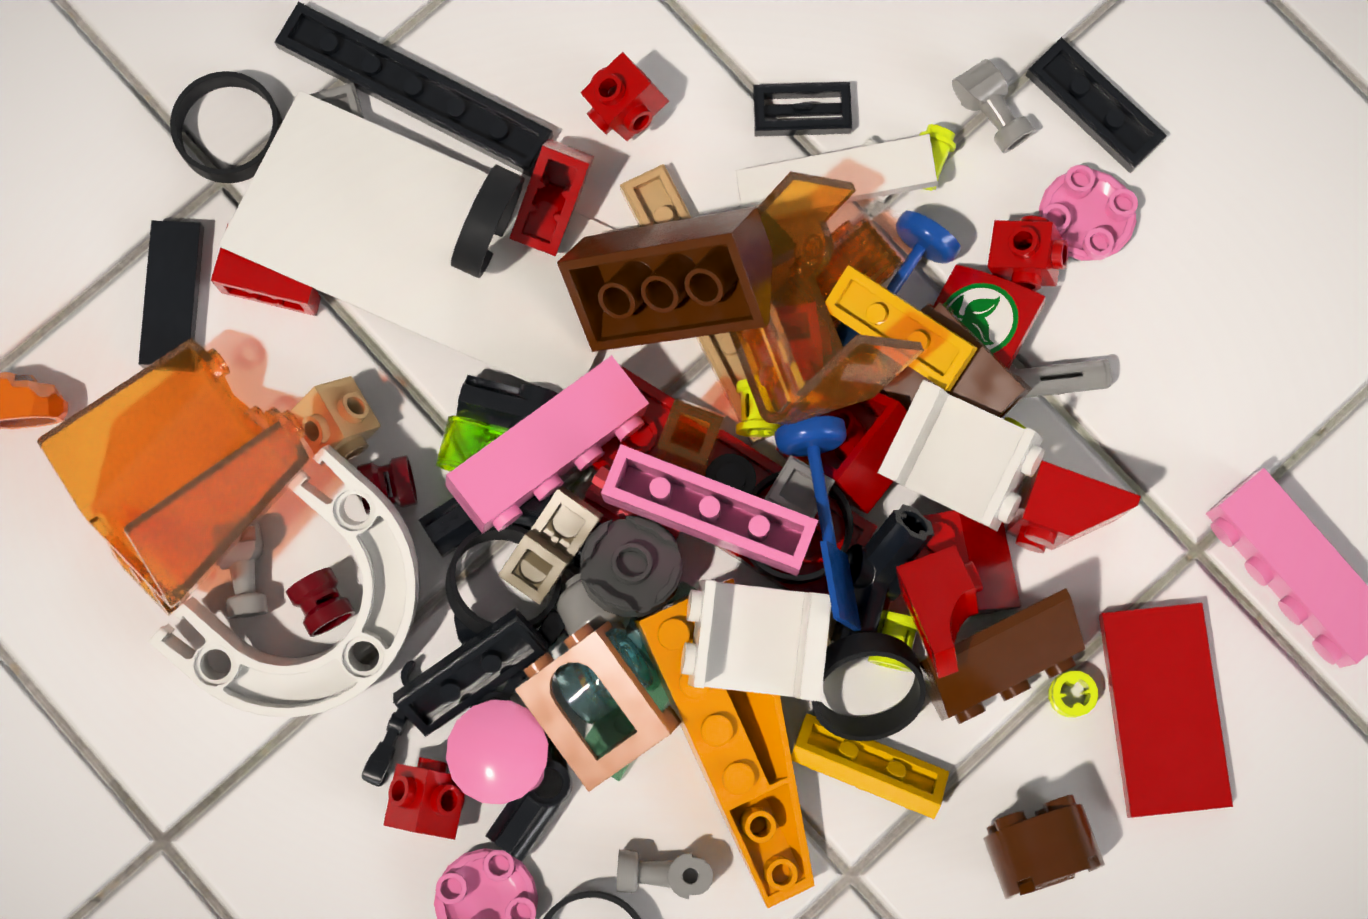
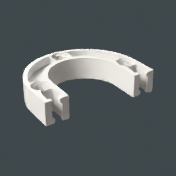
[148,445,420,717]

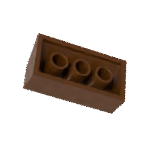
[557,206,773,352]

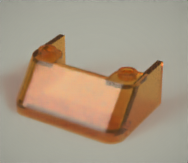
[729,171,924,425]

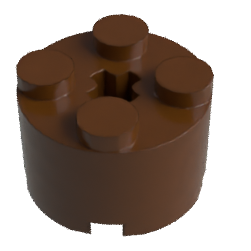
[983,794,1105,899]

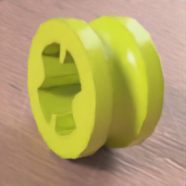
[1048,671,1098,718]

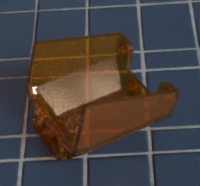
[37,338,310,616]

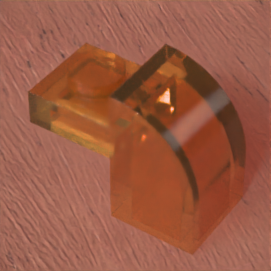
[656,398,726,476]

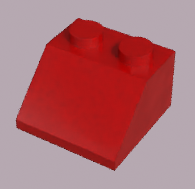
[776,386,907,514]
[1006,460,1141,553]
[914,510,1021,616]

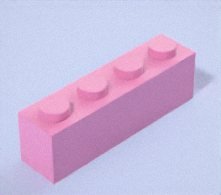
[445,355,649,534]
[601,444,818,576]
[1206,468,1368,668]

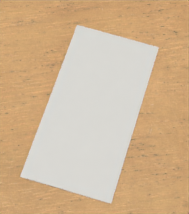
[218,91,617,393]

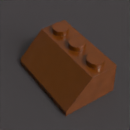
[919,588,1085,724]

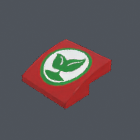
[933,265,1046,369]

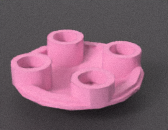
[1039,165,1138,261]
[446,700,549,804]
[434,848,538,919]

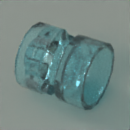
[555,628,653,724]

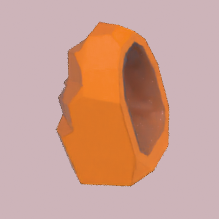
[0,372,68,429]

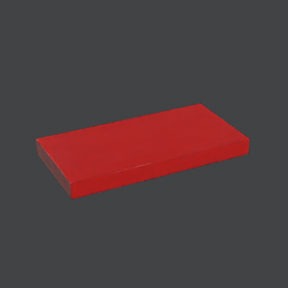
[1099,603,1233,818]

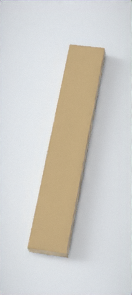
[620,164,796,446]

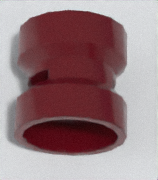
[357,455,418,515]
[286,567,355,637]

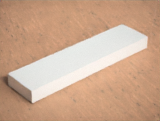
[735,134,938,216]

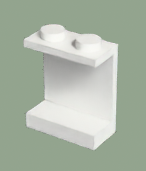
[877,379,1045,531]
[681,580,831,702]

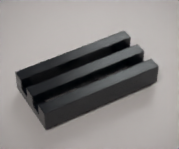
[753,82,852,137]

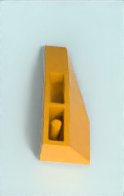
[633,578,815,908]

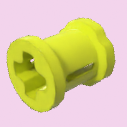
[736,378,781,437]
[868,611,917,672]

